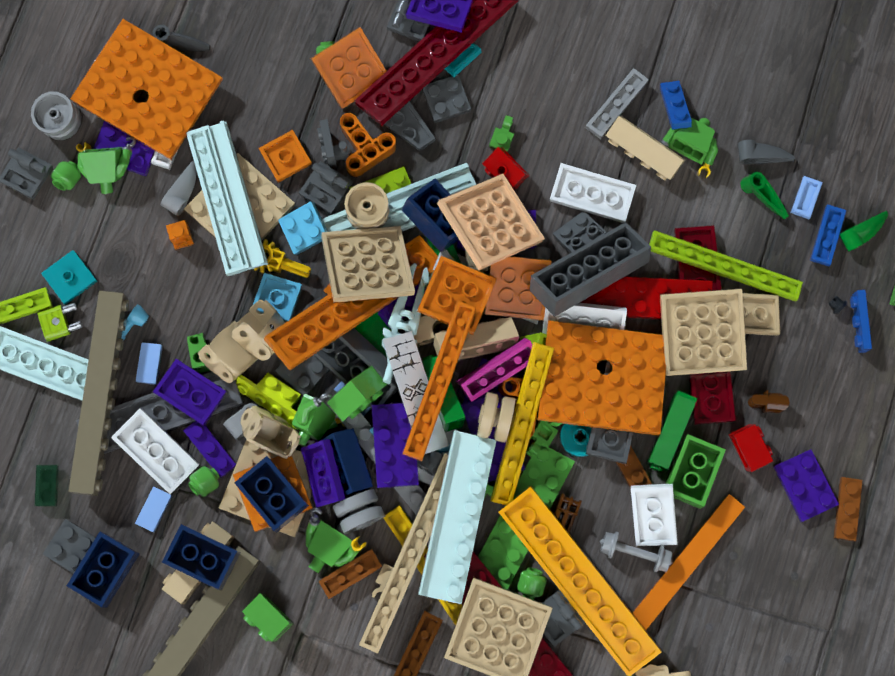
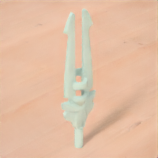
[382,263,430,384]

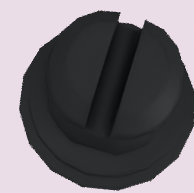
[829,296,847,314]

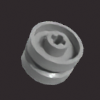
[31,92,82,140]
[333,489,385,534]

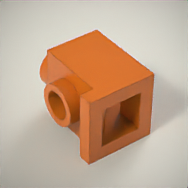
[166,220,194,250]

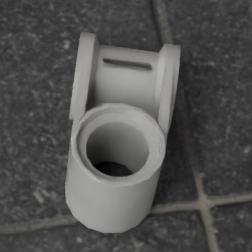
[223,403,257,440]

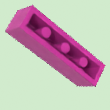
[457,338,532,402]

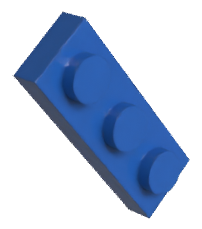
[660,81,692,130]
[810,204,846,267]
[850,290,872,353]

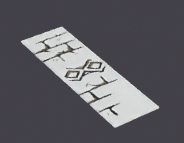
[383,331,449,455]

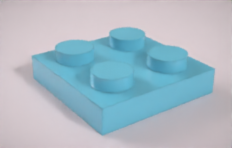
[278,201,327,255]
[253,273,302,322]

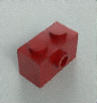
[482,147,529,191]
[728,424,773,472]

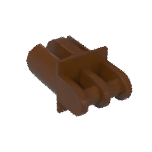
[748,390,790,413]
[555,493,582,534]

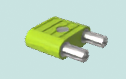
[38,303,82,342]

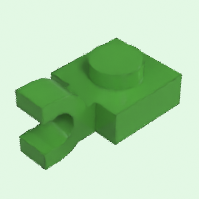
[489,115,514,152]
[526,421,558,457]

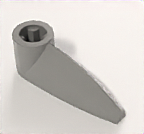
[161,161,197,216]

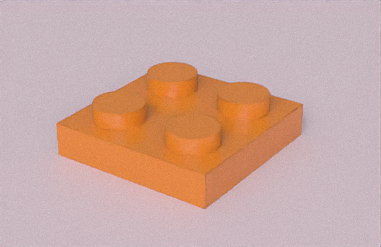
[258,130,312,183]

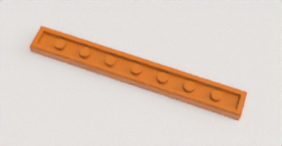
[402,301,477,461]
[632,494,745,630]

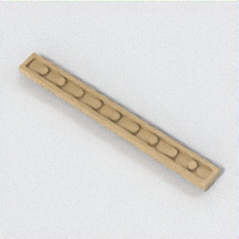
[359,453,448,653]

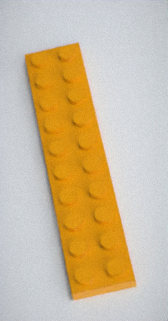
[499,486,662,676]

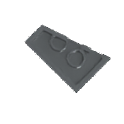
[384,101,436,151]

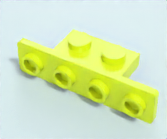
[236,373,301,429]

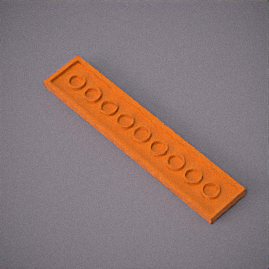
[264,235,438,370]

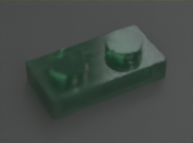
[35,465,59,507]

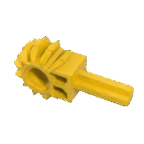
[253,239,311,278]

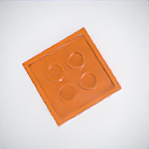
[310,27,386,109]
[417,256,497,335]
[484,256,552,320]
[233,455,313,532]

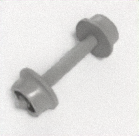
[600,532,673,572]

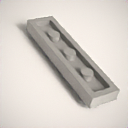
[585,68,649,140]

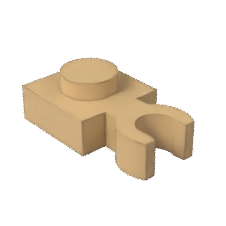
[372,563,393,598]

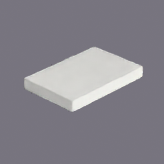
[631,484,678,546]

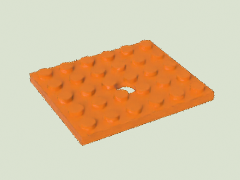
[70,19,223,160]
[537,320,666,436]

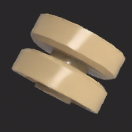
[344,182,390,229]
[477,392,516,443]

